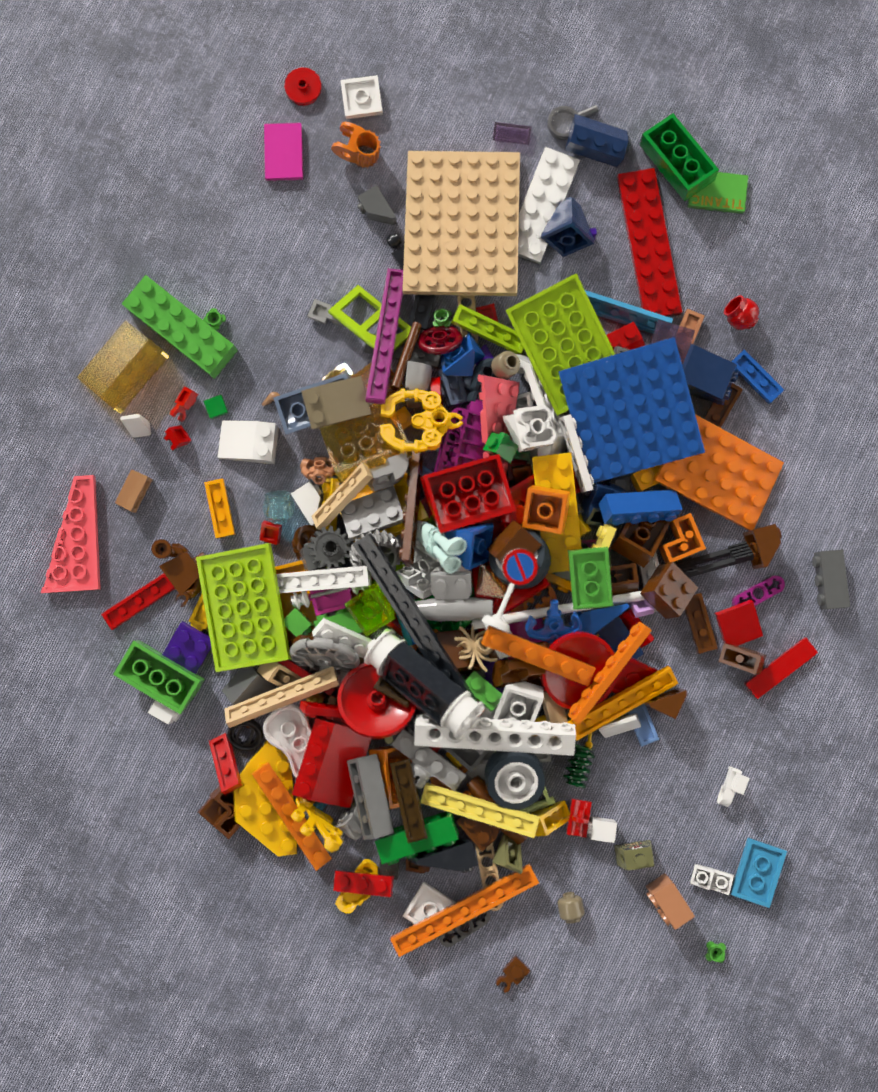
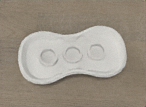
[263,704,312,779]

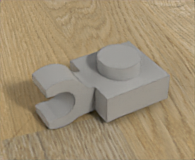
[308,299,341,326]

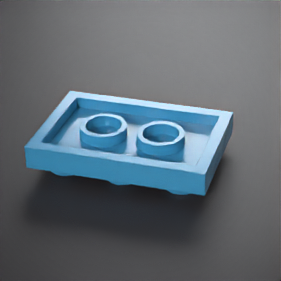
[730,837,787,908]

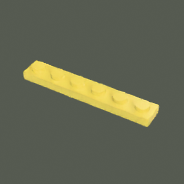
[420,783,540,838]

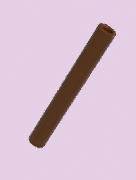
[390,322,422,391]

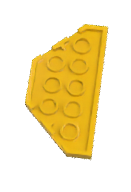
[233,740,297,857]

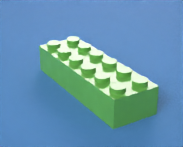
[122,275,238,379]

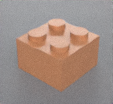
[646,873,695,930]

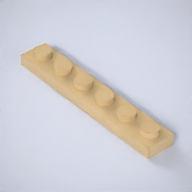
[224,666,339,728]

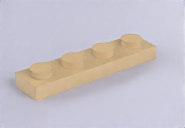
[311,463,373,531]

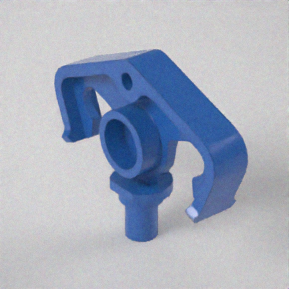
[525,599,583,643]

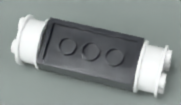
[364,628,485,740]

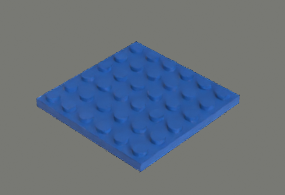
[558,337,705,483]

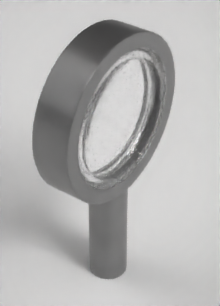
[548,105,599,140]

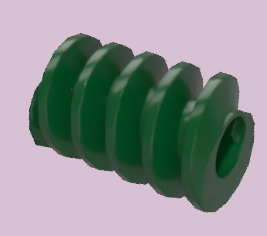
[563,744,595,788]

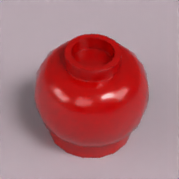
[724,295,759,330]

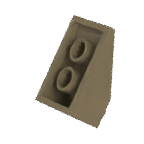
[301,376,372,429]

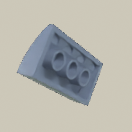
[274,373,350,435]

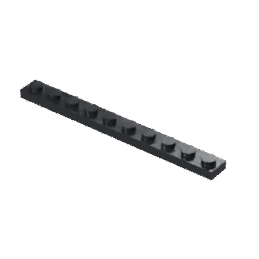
[353,532,477,702]

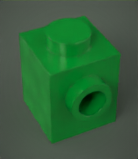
[483,432,519,463]

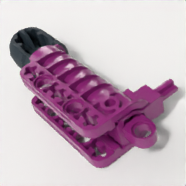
[434,358,510,472]

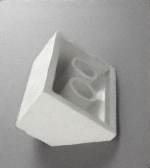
[492,681,544,735]

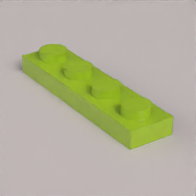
[451,304,524,355]

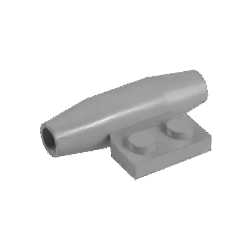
[415,571,493,621]

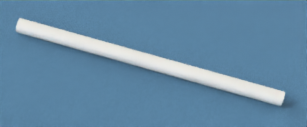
[472,591,645,629]

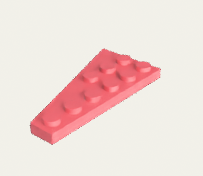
[478,375,520,475]
[41,475,100,593]

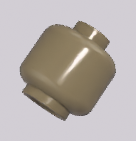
[491,351,520,379]
[557,892,585,924]

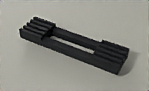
[674,541,754,578]

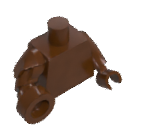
[151,539,206,607]

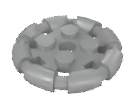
[289,637,360,675]

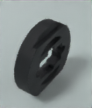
[227,719,263,751]

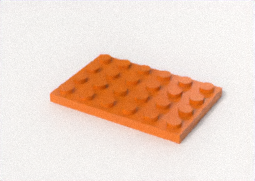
[653,414,784,531]

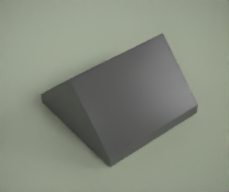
[222,666,276,705]

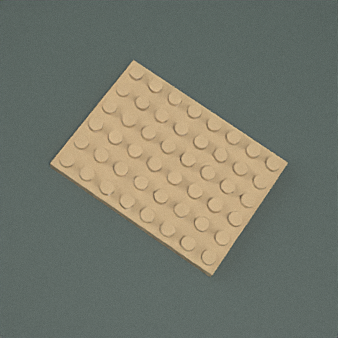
[403,151,520,296]

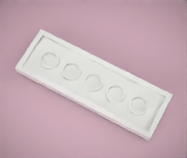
[518,147,580,264]

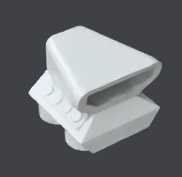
[503,405,556,452]

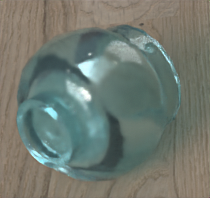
[262,490,295,524]

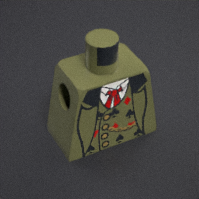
[614,840,654,870]

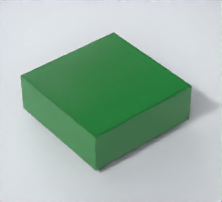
[204,395,228,419]

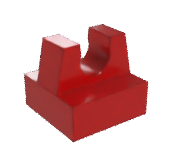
[164,425,192,450]

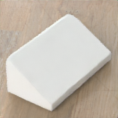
[599,713,641,738]

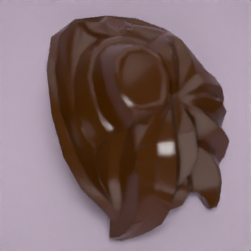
[292,525,318,560]

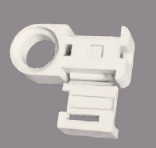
[717,766,749,807]

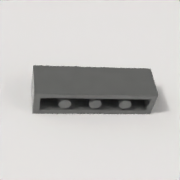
[347,754,394,840]

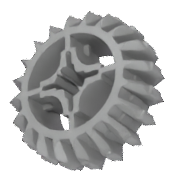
[349,529,402,578]

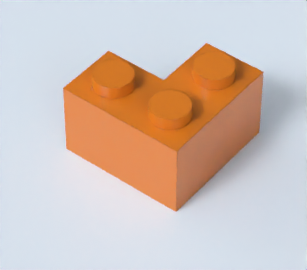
[658,513,706,563]

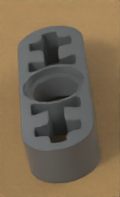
[439,910,490,947]

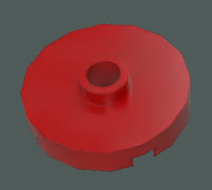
[284,67,322,106]

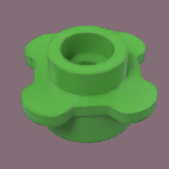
[203,308,226,331]
[432,309,452,327]
[705,941,726,963]

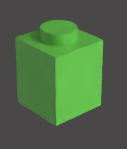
[284,608,314,637]

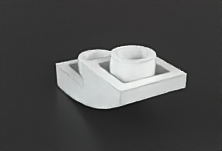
[396,567,432,599]
[690,864,734,895]

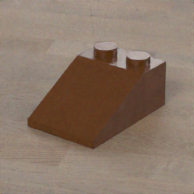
[611,520,671,568]

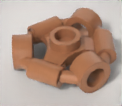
[300,457,340,485]

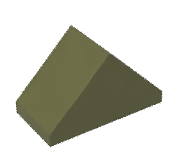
[492,834,523,874]

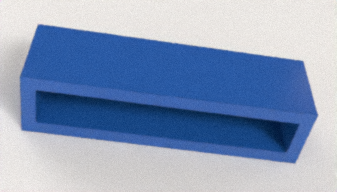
[599,490,683,525]

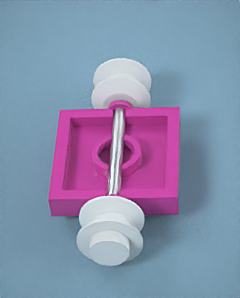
[291,586,369,616]

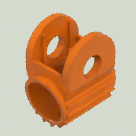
[331,122,381,168]

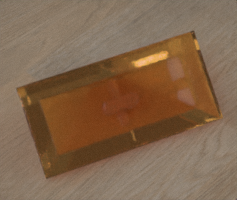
[476,562,507,599]

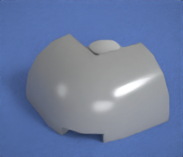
[405,361,432,408]
[368,452,408,492]

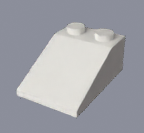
[218,421,279,465]

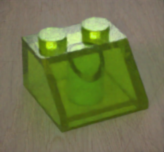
[344,582,395,637]

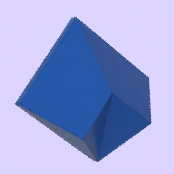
[440,333,485,376]

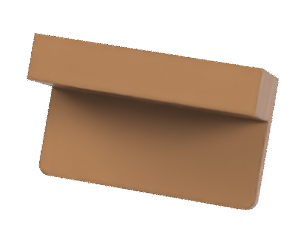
[115,470,153,513]

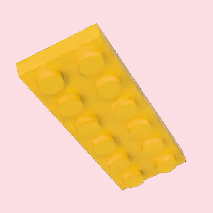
[532,452,582,573]

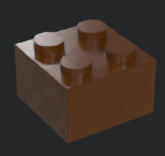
[640,562,698,619]

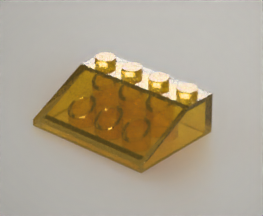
[77,320,169,413]
[320,403,412,483]

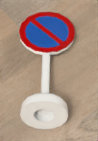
[482,549,538,632]

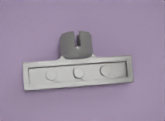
[391,729,466,791]

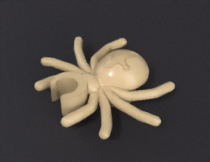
[455,625,498,672]

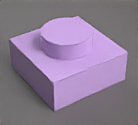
[629,599,655,618]

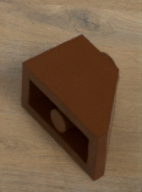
[718,643,767,675]

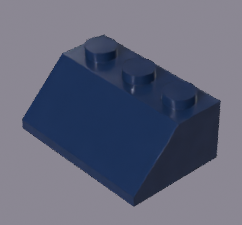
[565,114,628,167]

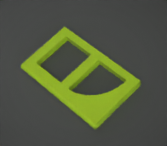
[328,285,411,351]

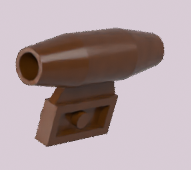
[456,775,529,852]

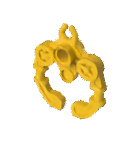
[381,389,463,454]

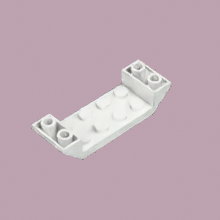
[516,354,567,456]

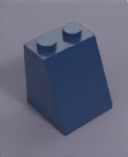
[682,344,739,405]

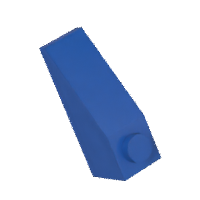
[569,603,631,634]

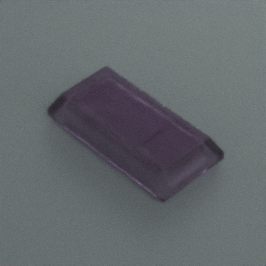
[492,122,532,145]

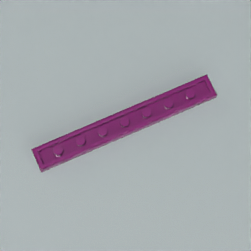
[365,268,403,405]

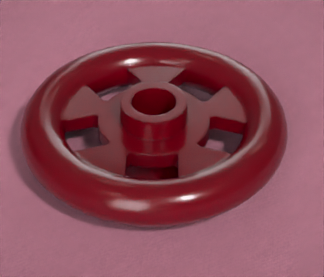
[417,326,463,355]

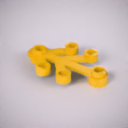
[291,797,343,852]

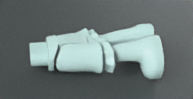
[416,521,467,573]

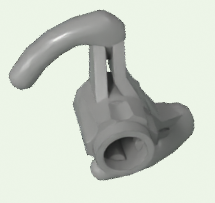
[321,799,362,841]

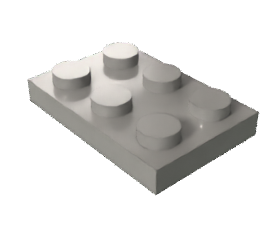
[341,486,404,541]

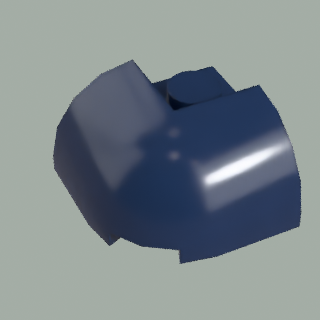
[581,482,629,526]

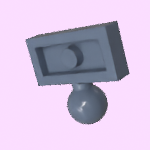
[438,369,472,407]

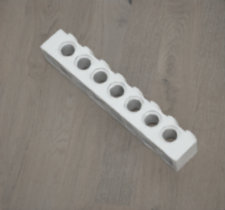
[414,714,576,756]

